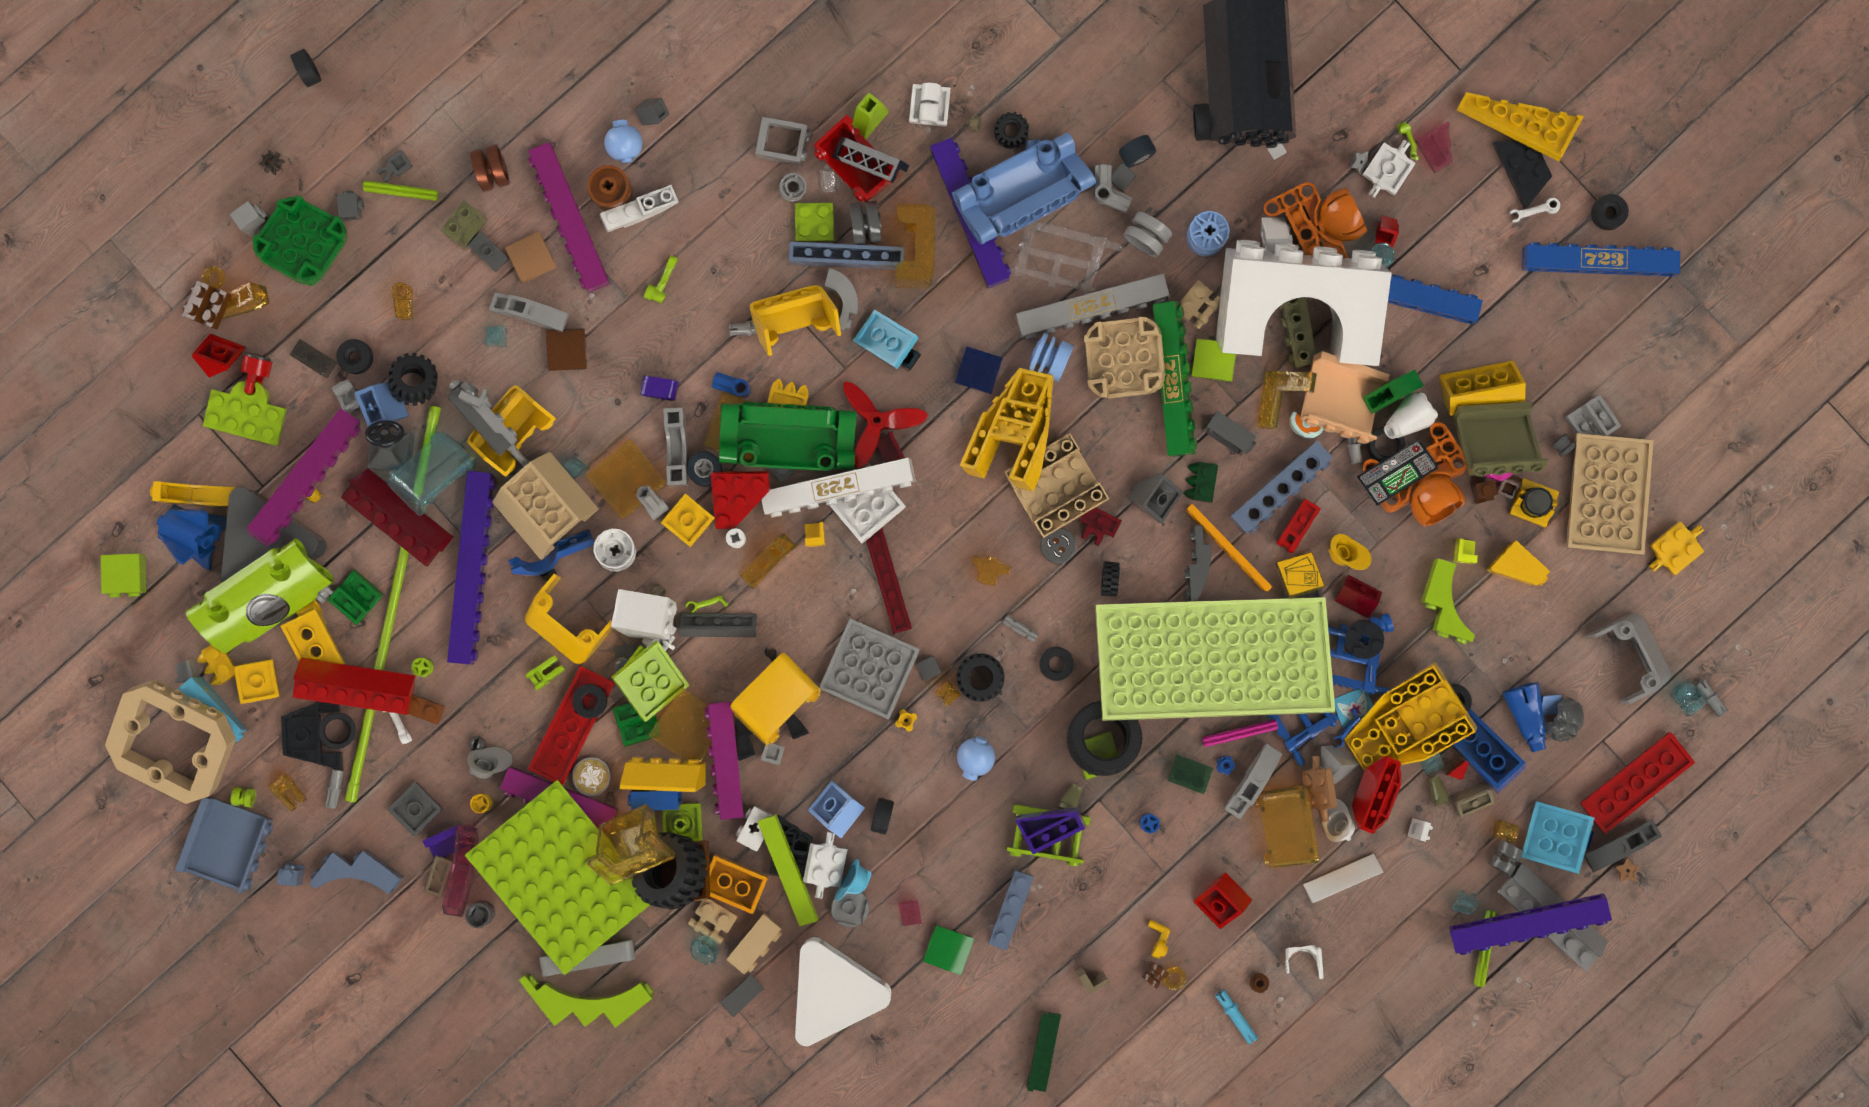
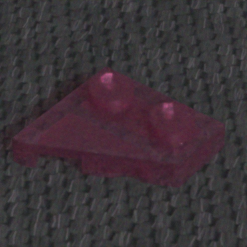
[1415,121,1452,173]

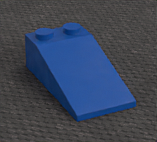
[1452,709,1526,794]

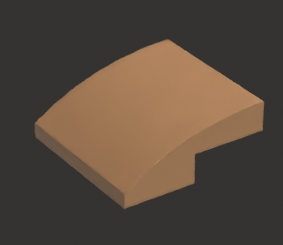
[505,231,557,284]

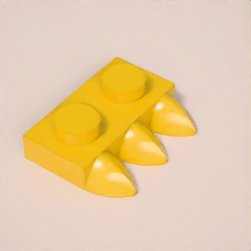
[767,379,809,405]
[197,645,235,685]

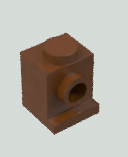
[1471,479,1498,504]

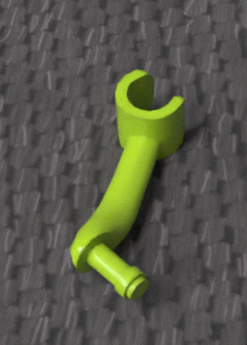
[1397,122,1419,160]
[686,596,729,613]

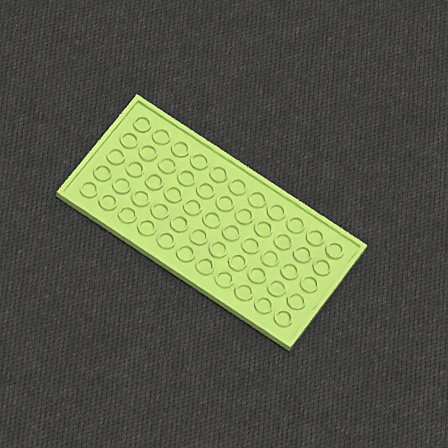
[1095,597,1335,721]

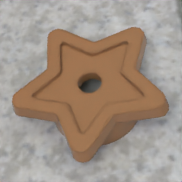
[1615,857,1640,882]

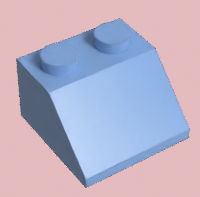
[808,780,865,838]

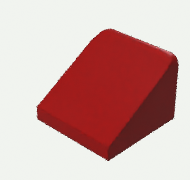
[1445,760,1469,780]

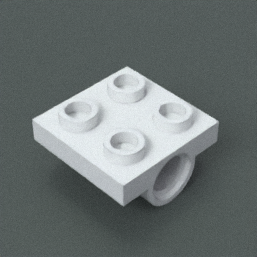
[909,83,951,127]

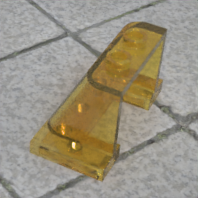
[587,804,675,885]

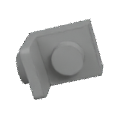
[458,388,490,409]

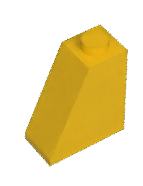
[1486,540,1551,586]

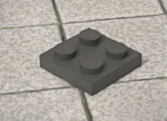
[387,782,443,837]

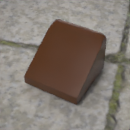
[1497,475,1522,500]

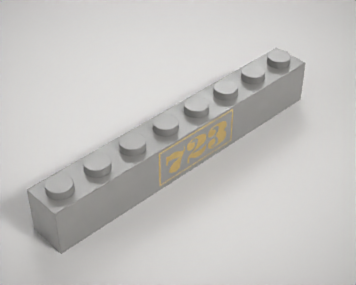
[1015,274,1170,340]

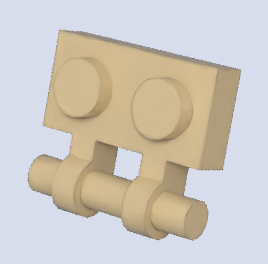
[1179,280,1220,330]
[688,899,738,945]

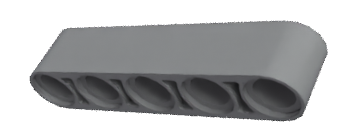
[539,939,636,977]

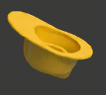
[1328,534,1372,570]

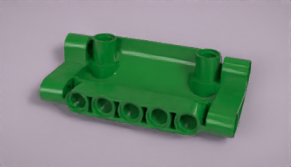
[719,402,856,471]

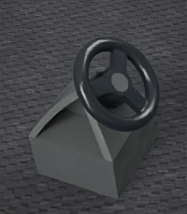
[365,420,415,473]

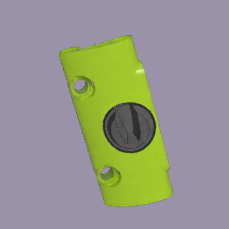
[186,538,334,654]

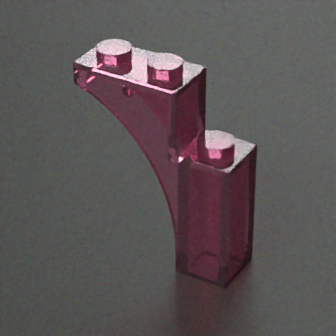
[442,825,479,917]

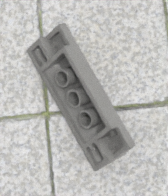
[1497,863,1608,971]

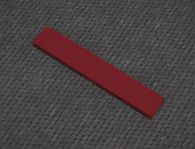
[866,528,912,634]

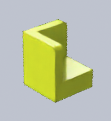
[1454,538,1478,564]

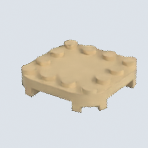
[1084,317,1165,399]

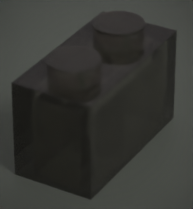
[290,339,338,378]

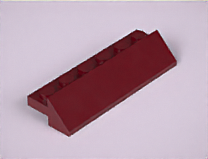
[341,468,454,567]

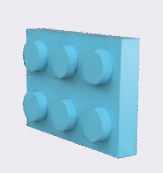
[853,309,919,369]

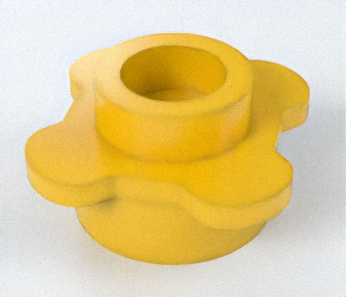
[895,709,917,731]

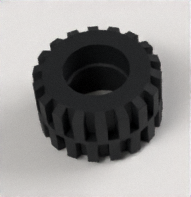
[388,353,438,406]
[956,653,1005,702]

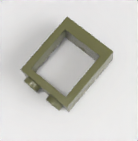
[440,200,488,250]

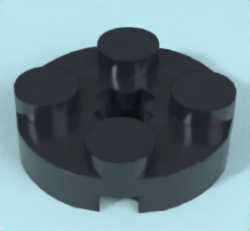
[1345,620,1384,659]

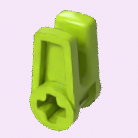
[525,655,566,691]

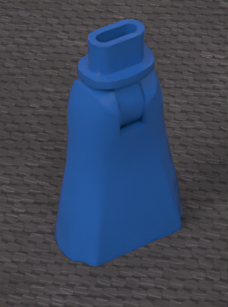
[1502,682,1546,752]

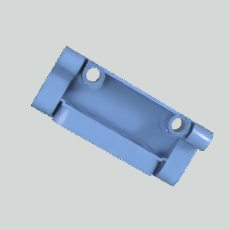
[952,132,1096,245]

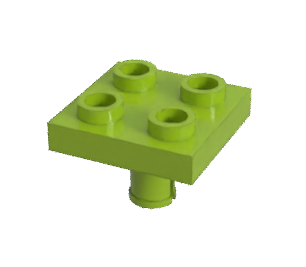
[662,803,703,841]

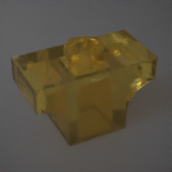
[972,555,1011,586]

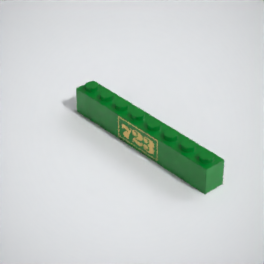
[1153,301,1197,457]

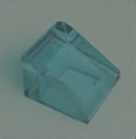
[1420,753,1444,775]

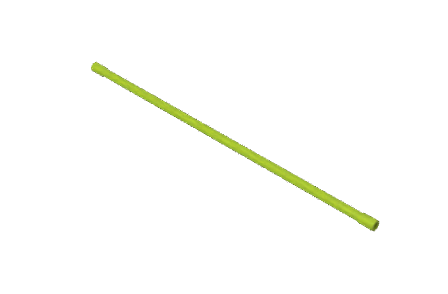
[345,406,441,803]

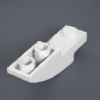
[600,185,679,233]

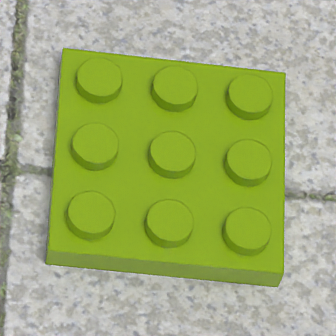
[611,641,690,722]

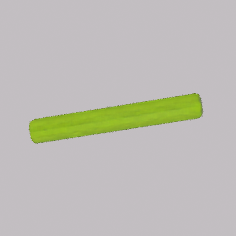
[363,181,439,201]
[1474,910,1497,987]

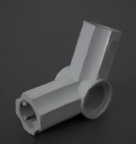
[1094,164,1132,214]

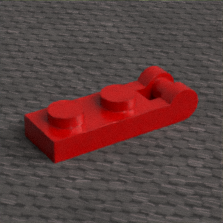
[1276,498,1321,554]

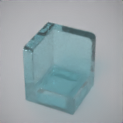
[483,325,507,347]

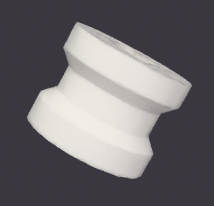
[726,528,746,548]

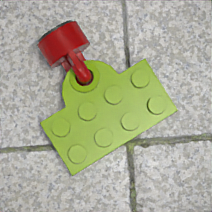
[203,353,287,446]

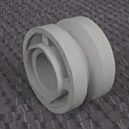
[779,173,807,202]

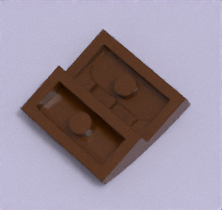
[546,328,587,371]

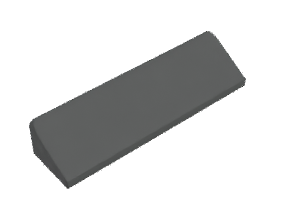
[679,613,757,637]

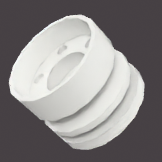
[593,528,636,572]

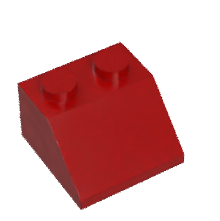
[1193,872,1252,929]

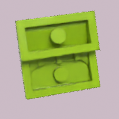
[1192,339,1236,382]

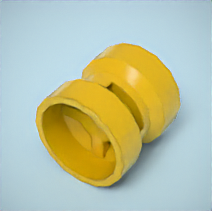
[470,793,493,813]

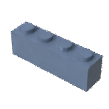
[988,869,1034,951]

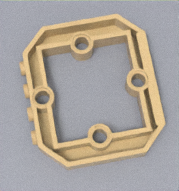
[105,680,236,804]

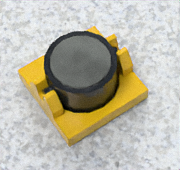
[1509,478,1559,528]

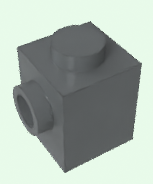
[337,191,364,221]

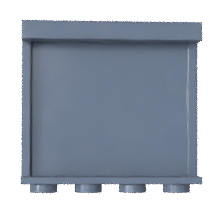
[175,796,273,894]

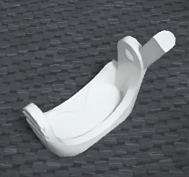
[1285,945,1324,979]

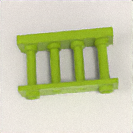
[1006,804,1091,866]

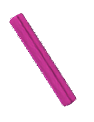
[1202,719,1278,747]

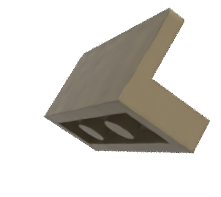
[1075,966,1109,994]

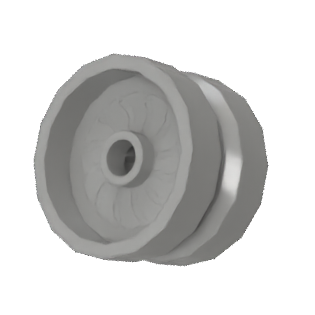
[1123,212,1173,258]

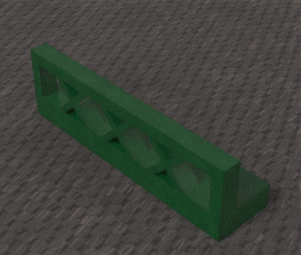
[1027,1010,1061,1092]

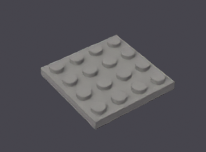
[819,618,920,720]

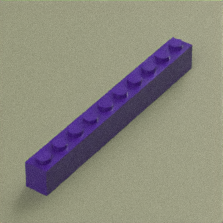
[447,471,496,665]

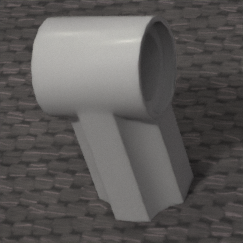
[636,485,669,520]

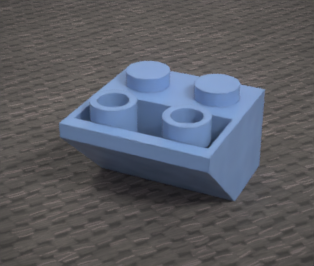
[355,382,409,430]

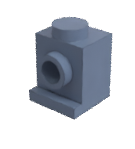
[277,863,305,886]

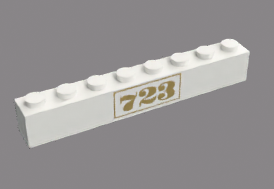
[762,458,916,518]

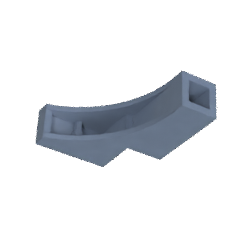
[309,850,404,894]

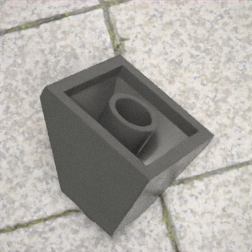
[1128,473,1183,523]

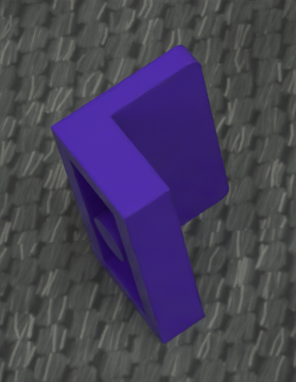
[423,824,470,859]

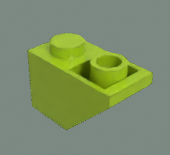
[852,93,889,139]

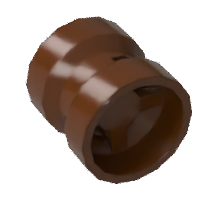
[1142,961,1169,989]

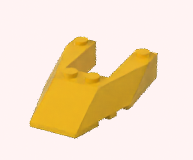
[959,368,1054,492]

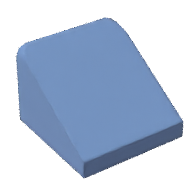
[1541,695,1562,715]

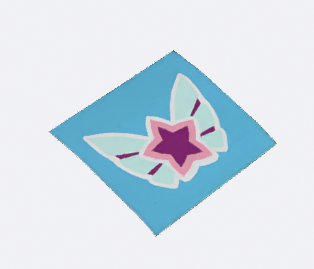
[1334,689,1373,728]

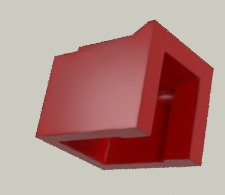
[1375,215,1399,248]

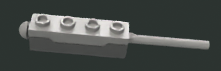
[448,380,529,467]

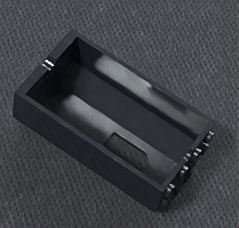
[1203,0,1296,148]

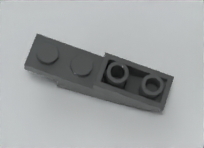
[1184,526,1211,602]
[1584,819,1662,872]

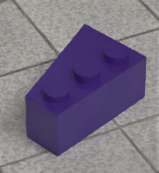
[1015,807,1086,854]

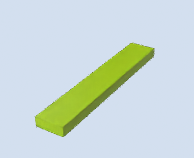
[757,814,819,926]

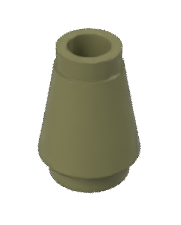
[1428,776,1450,806]
[1059,784,1083,809]

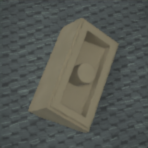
[1451,782,1495,818]

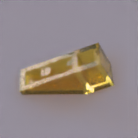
[222,282,270,319]
[740,533,797,589]

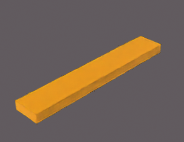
[1185,504,1272,592]

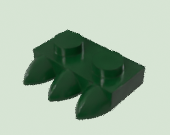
[1183,462,1218,503]

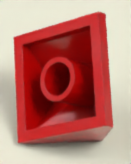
[192,334,246,378]

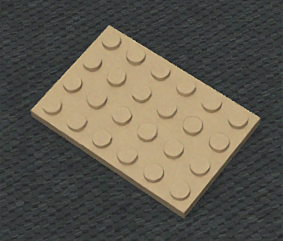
[1566,433,1654,555]

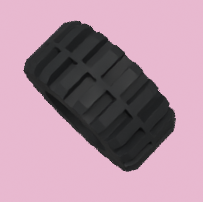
[631,832,707,910]

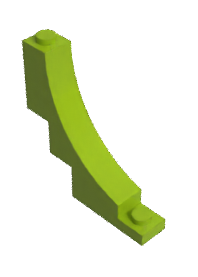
[519,973,654,1028]

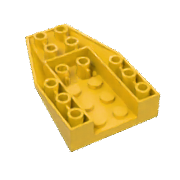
[1344,662,1477,771]

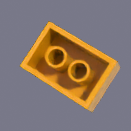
[710,854,769,914]

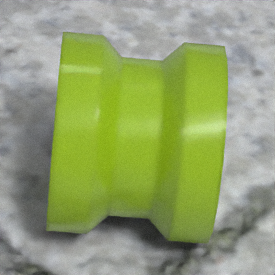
[411,658,434,677]

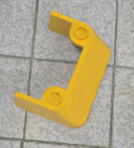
[749,285,841,356]
[525,574,614,664]

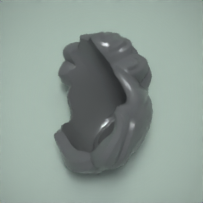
[1546,697,1584,742]

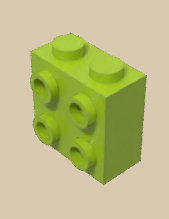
[101,554,147,598]

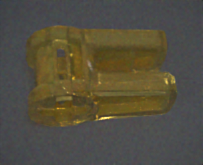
[392,282,413,320]
[268,772,307,811]

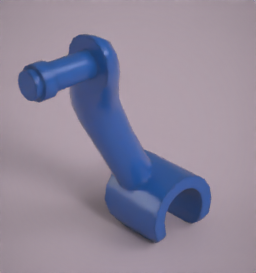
[1333,709,1361,748]

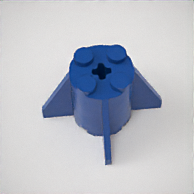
[157,504,227,570]

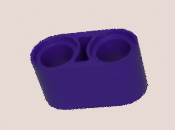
[640,376,679,401]

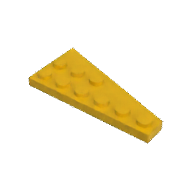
[1457,92,1584,162]

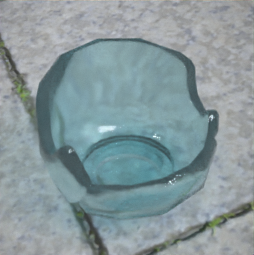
[690,936,719,965]

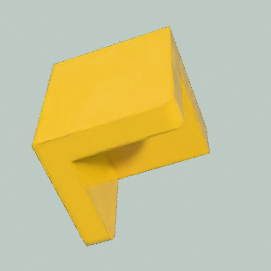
[805,522,826,547]

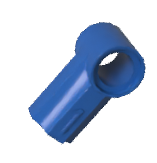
[712,372,752,399]

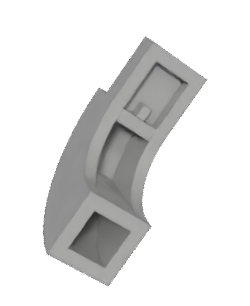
[825,268,859,333]

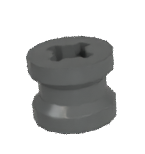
[1551,434,1576,457]

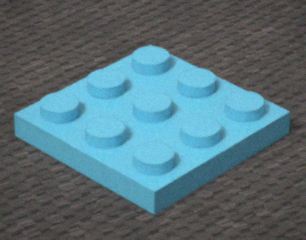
[1522,801,1595,874]

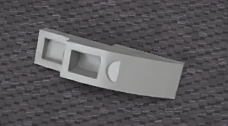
[489,292,569,332]
[1224,743,1282,819]

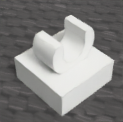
[1407,818,1433,842]

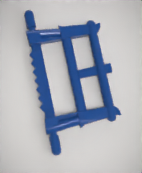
[1328,624,1391,695]
[1266,713,1339,766]

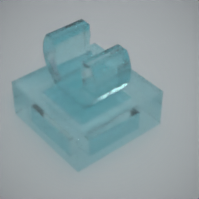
[564,457,590,479]
[1452,890,1478,915]

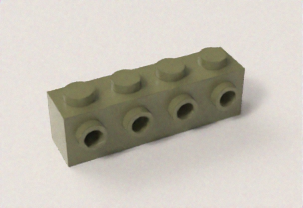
[1278,297,1317,370]

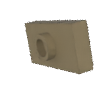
[423,855,455,898]

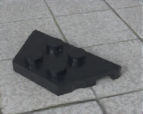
[1493,141,1552,209]

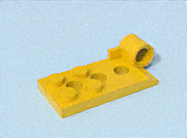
[281,600,345,664]

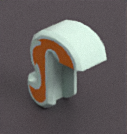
[1289,411,1324,439]

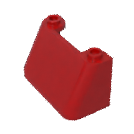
[813,114,900,202]

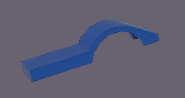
[508,529,594,576]

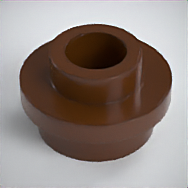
[1250,973,1269,993]

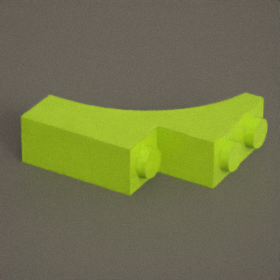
[1421,558,1475,645]

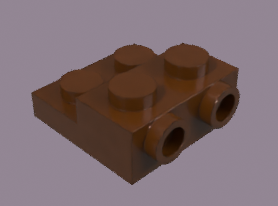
[182,281,232,330]

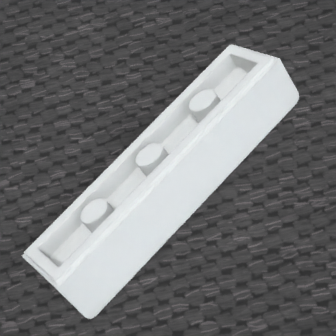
[1303,853,1383,903]

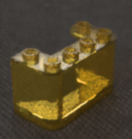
[895,203,936,289]

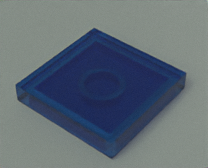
[955,346,1003,394]

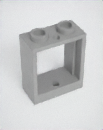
[755,117,811,166]

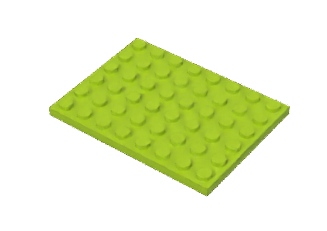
[465,780,650,975]

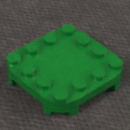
[252,195,348,286]

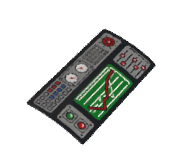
[1357,439,1438,506]

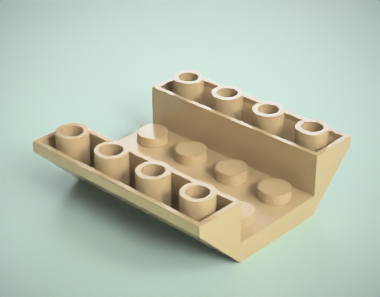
[1004,433,1109,538]
[492,452,599,560]

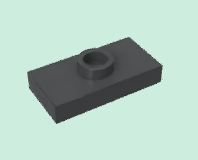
[468,232,509,272]

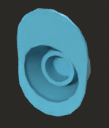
[835,859,872,901]

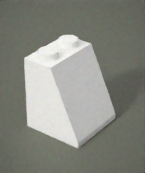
[611,589,677,640]

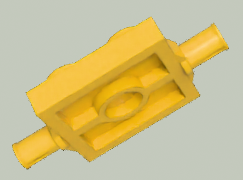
[1649,521,1704,575]

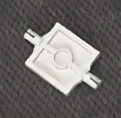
[1362,140,1416,198]
[803,832,848,899]

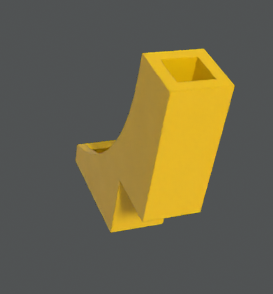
[150,481,237,507]

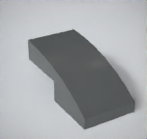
[720,975,764,1017]

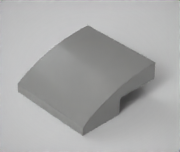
[1564,395,1621,436]

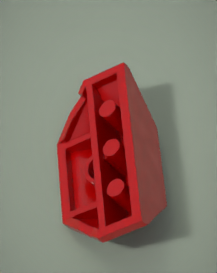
[1352,755,1402,834]

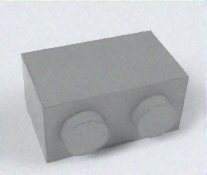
[229,201,269,237]

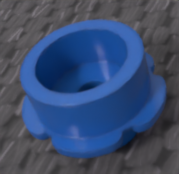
[1216,756,1235,775]

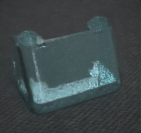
[387,431,477,517]

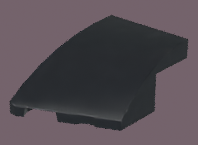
[769,815,813,878]

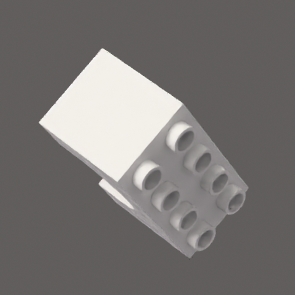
[1216,240,1392,366]

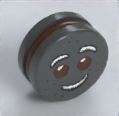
[1040,528,1076,564]

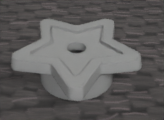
[1350,151,1370,175]

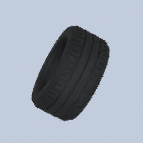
[1067,701,1143,776]

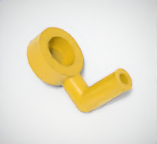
[1147,919,1170,959]

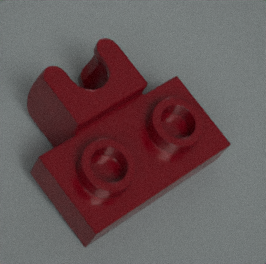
[1079,507,1122,546]

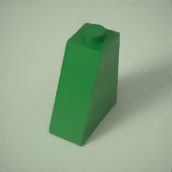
[1362,369,1424,414]

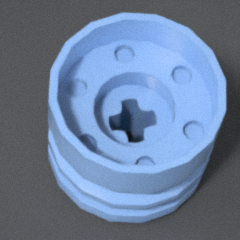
[1186,211,1230,257]
[1029,333,1074,382]

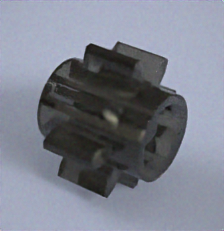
[259,150,285,175]

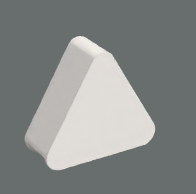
[795,937,891,1046]

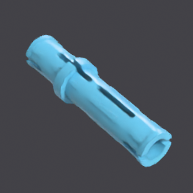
[1215,989,1258,1044]

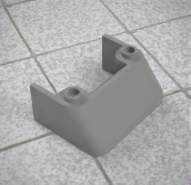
[1586,613,1671,704]

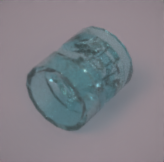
[1370,243,1395,268]
[1670,680,1707,716]

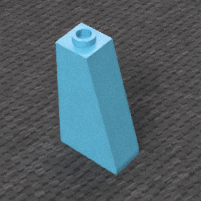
[177,677,247,743]

